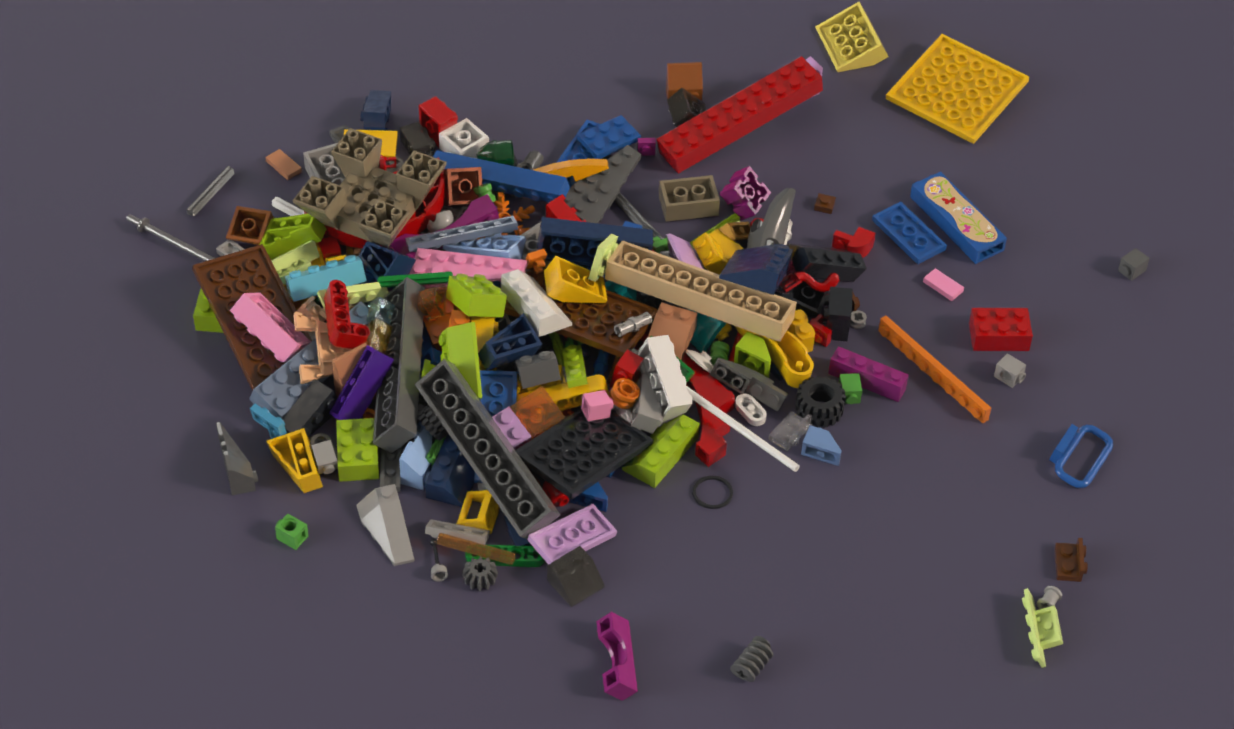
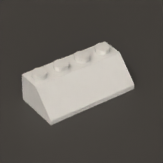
[501,269,572,337]
[637,335,692,424]

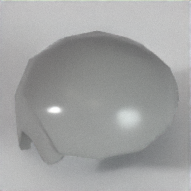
[427,210,455,233]

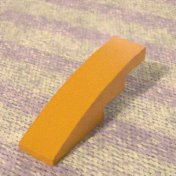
[534,159,609,182]

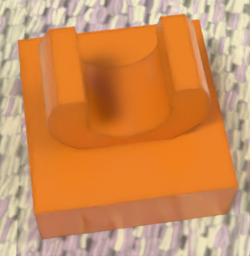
[525,249,547,274]

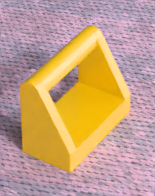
[456,490,500,534]

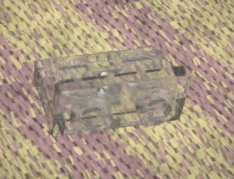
[768,411,812,451]

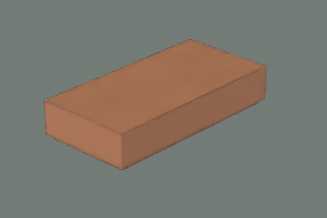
[265,149,302,180]

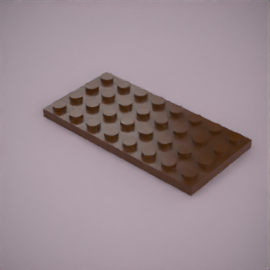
[192,244,312,391]
[500,259,658,357]

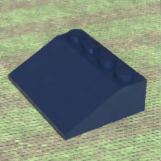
[719,244,794,295]

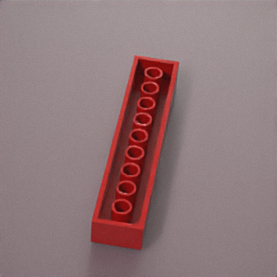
[657,56,823,174]

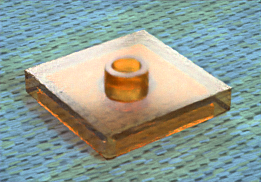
[510,386,565,439]

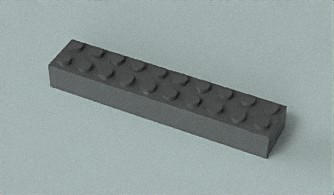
[373,277,426,453]
[415,359,560,539]

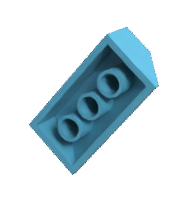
[285,255,367,302]

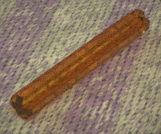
[437,533,515,565]

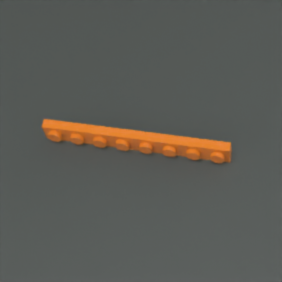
[878,315,991,423]

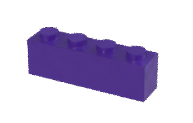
[329,345,394,420]

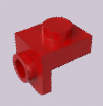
[809,314,832,347]

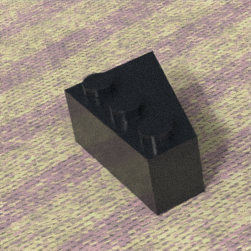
[282,379,337,437]

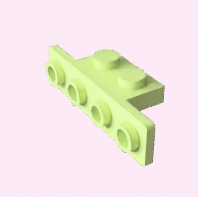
[271,240,320,285]
[317,282,389,308]
[1022,588,1063,668]

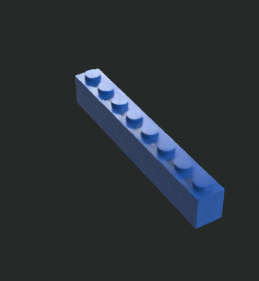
[433,150,570,203]

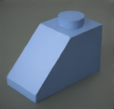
[801,425,842,466]

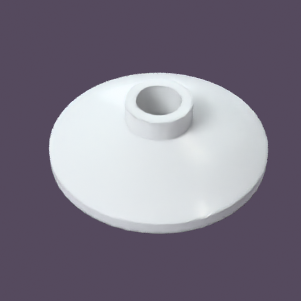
[685,349,713,373]

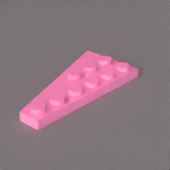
[409,248,528,293]

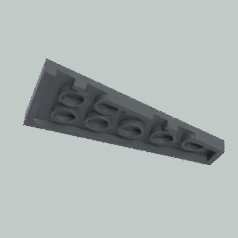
[564,145,641,223]

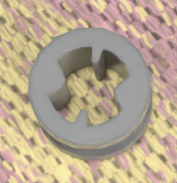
[850,310,867,329]

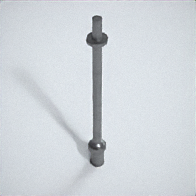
[126,214,214,261]

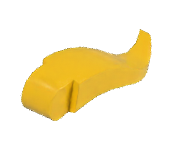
[734,326,814,388]

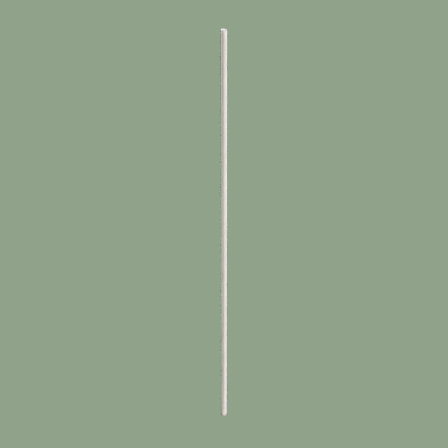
[476,239,800,472]

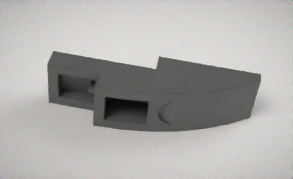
[710,358,788,412]

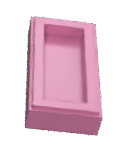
[923,268,964,301]

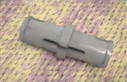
[614,312,652,337]

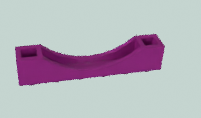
[390,194,499,258]

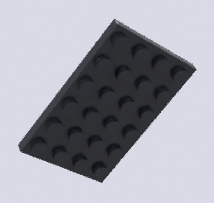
[515,409,653,499]

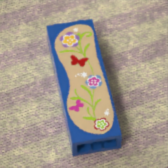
[910,172,1007,264]

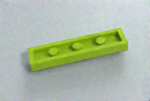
[562,345,588,388]

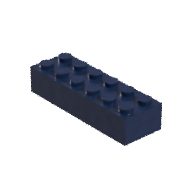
[537,217,653,266]

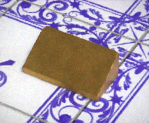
[719,221,751,240]

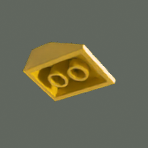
[544,256,607,303]

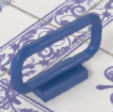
[1049,424,1113,488]

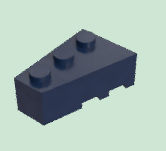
[360,90,391,131]
[358,241,416,289]
[478,313,542,371]

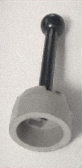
[430,538,448,582]

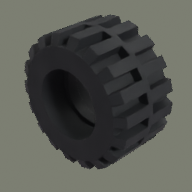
[795,376,846,428]

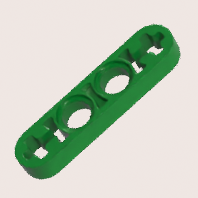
[465,544,545,567]

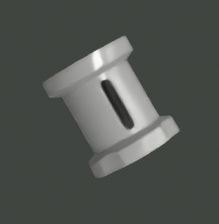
[1037,586,1062,609]

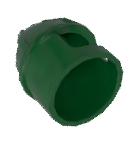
[476,140,514,166]

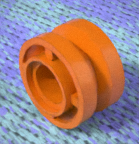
[609,378,640,409]

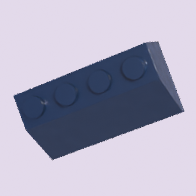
[425,434,475,507]

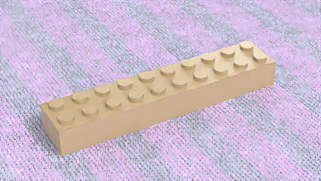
[605,241,797,342]

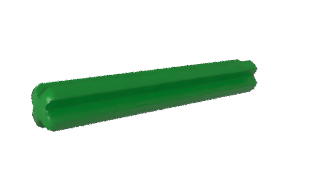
[378,272,453,288]

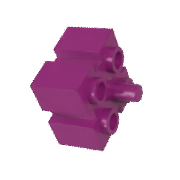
[720,166,771,221]

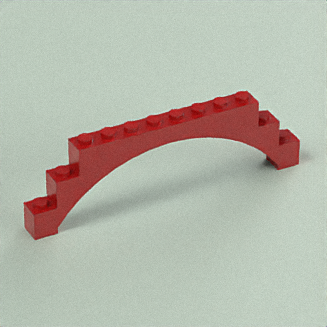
[563,324,735,467]

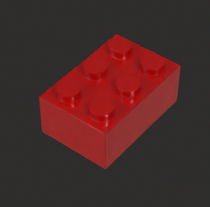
[969,308,1033,351]

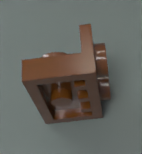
[1055,538,1088,582]

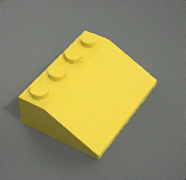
[815,2,889,72]

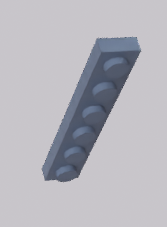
[405,216,518,252]

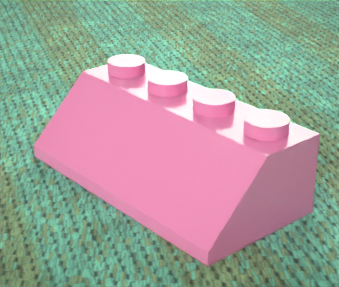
[230,293,311,362]

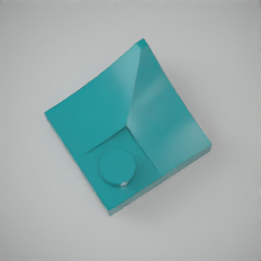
[688,309,726,353]

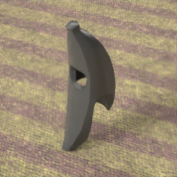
[747,188,796,249]

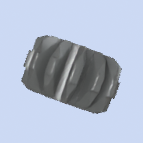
[462,556,498,592]

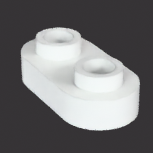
[735,394,766,426]

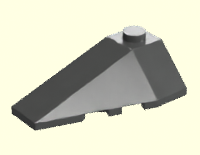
[216,422,258,495]

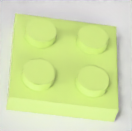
[588,234,618,282]

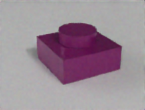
[637,138,656,156]

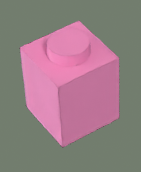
[581,390,613,421]

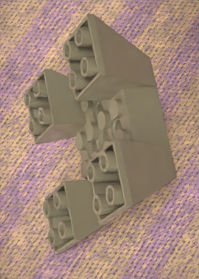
[293,128,447,248]

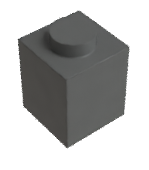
[1118,248,1150,281]

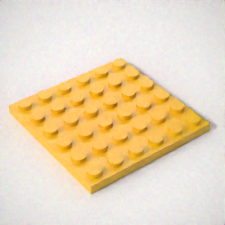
[886,34,1029,144]

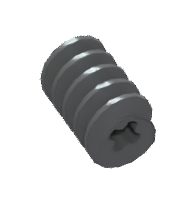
[730,636,773,682]

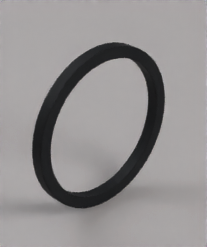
[693,475,733,509]

